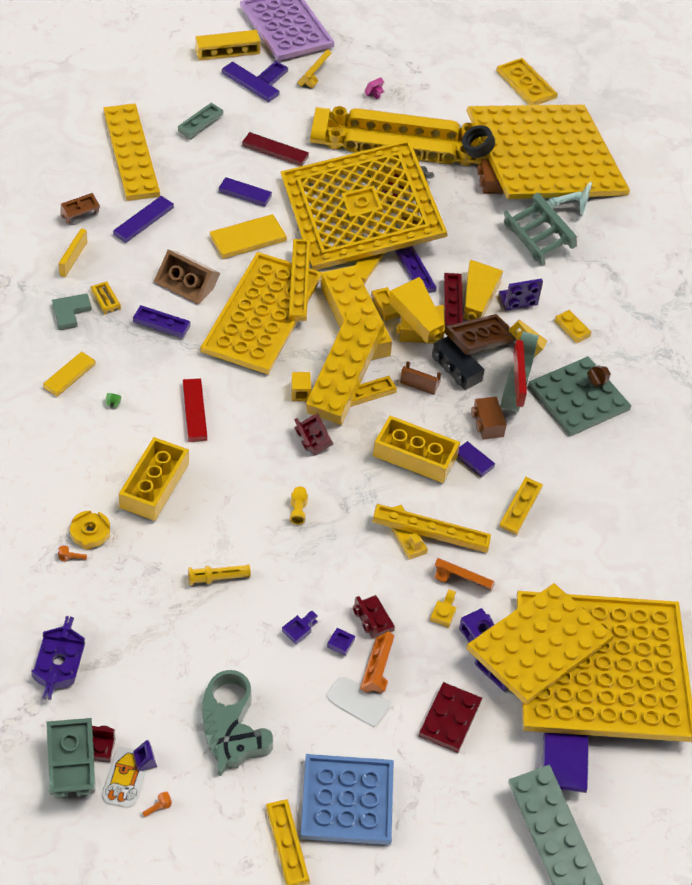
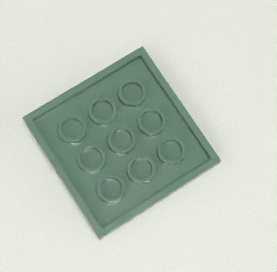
[528,356,631,437]

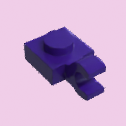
[282,610,318,644]

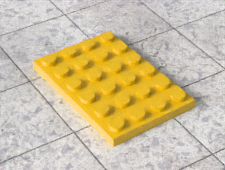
[466,583,614,705]

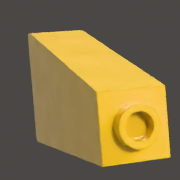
[463,259,503,321]
[389,277,444,344]

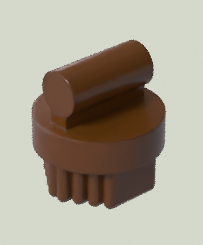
[586,365,611,387]

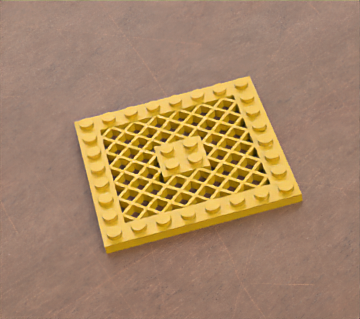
[280,139,448,270]

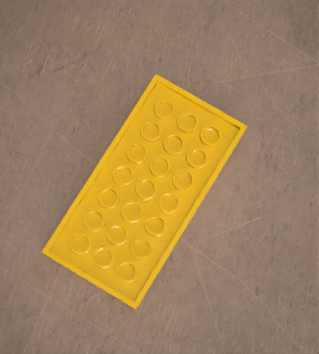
[200,252,321,375]

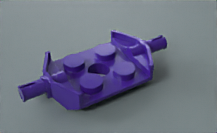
[31,616,85,700]

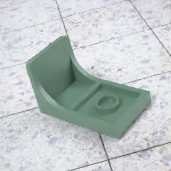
[46,718,96,798]

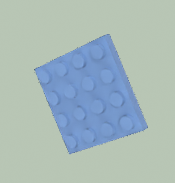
[300,754,394,845]

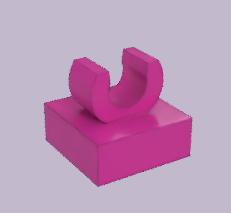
[364,77,384,99]

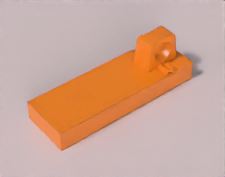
[435,558,495,590]
[360,631,395,693]

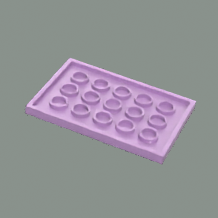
[240,0,335,61]

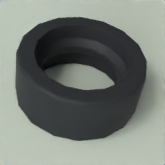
[462,125,495,158]

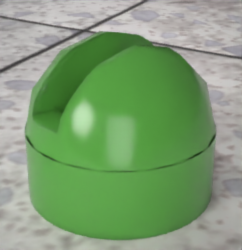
[106,393,122,408]

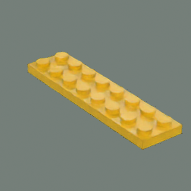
[103,103,160,201]

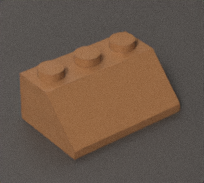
[154,249,220,304]

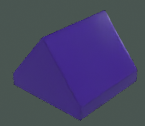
[133,740,157,771]

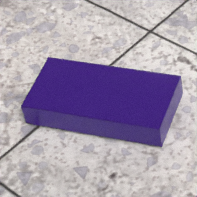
[257,61,288,86]
[457,441,495,478]

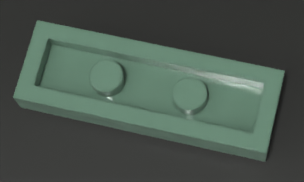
[178,103,223,138]

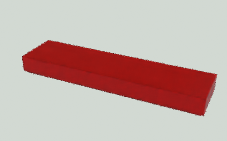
[513,340,527,407]
[183,378,207,442]

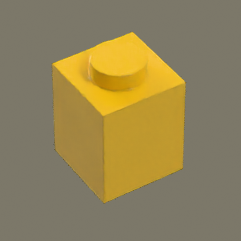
[291,372,311,401]

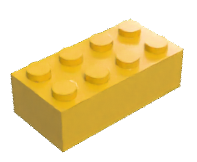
[373,415,460,483]
[119,437,189,521]

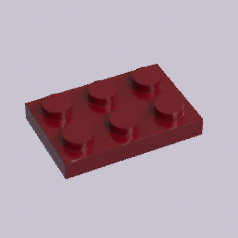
[418,682,482,753]

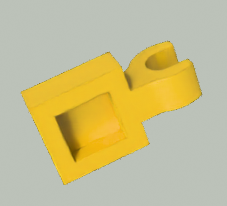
[430,589,457,628]

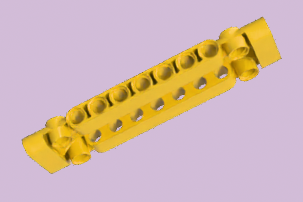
[310,106,488,166]

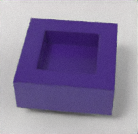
[327,628,355,656]

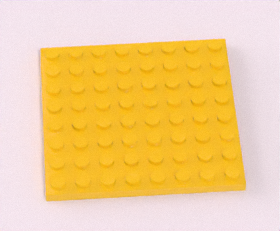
[466,104,630,199]
[516,591,692,742]

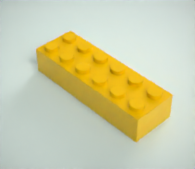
[320,265,392,360]
[306,309,384,425]

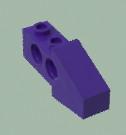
[459,608,509,692]

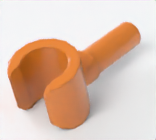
[58,545,87,562]
[142,791,172,817]

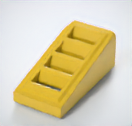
[509,320,548,357]

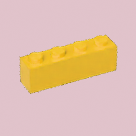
[195,30,261,61]

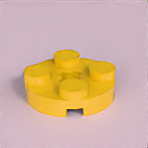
[70,511,110,550]

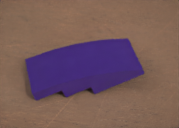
[542,732,588,793]

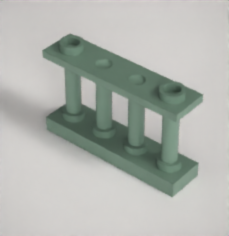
[503,193,577,266]

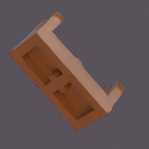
[60,193,100,224]
[400,361,442,395]

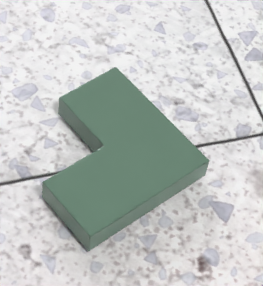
[52,293,92,330]

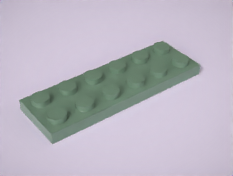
[508,764,604,885]

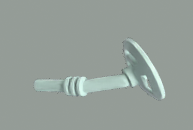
[530,182,592,218]

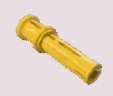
[188,564,251,586]

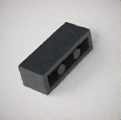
[432,336,485,390]

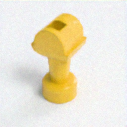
[290,486,308,525]

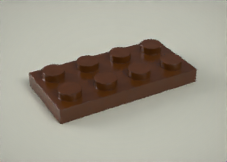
[444,314,517,355]

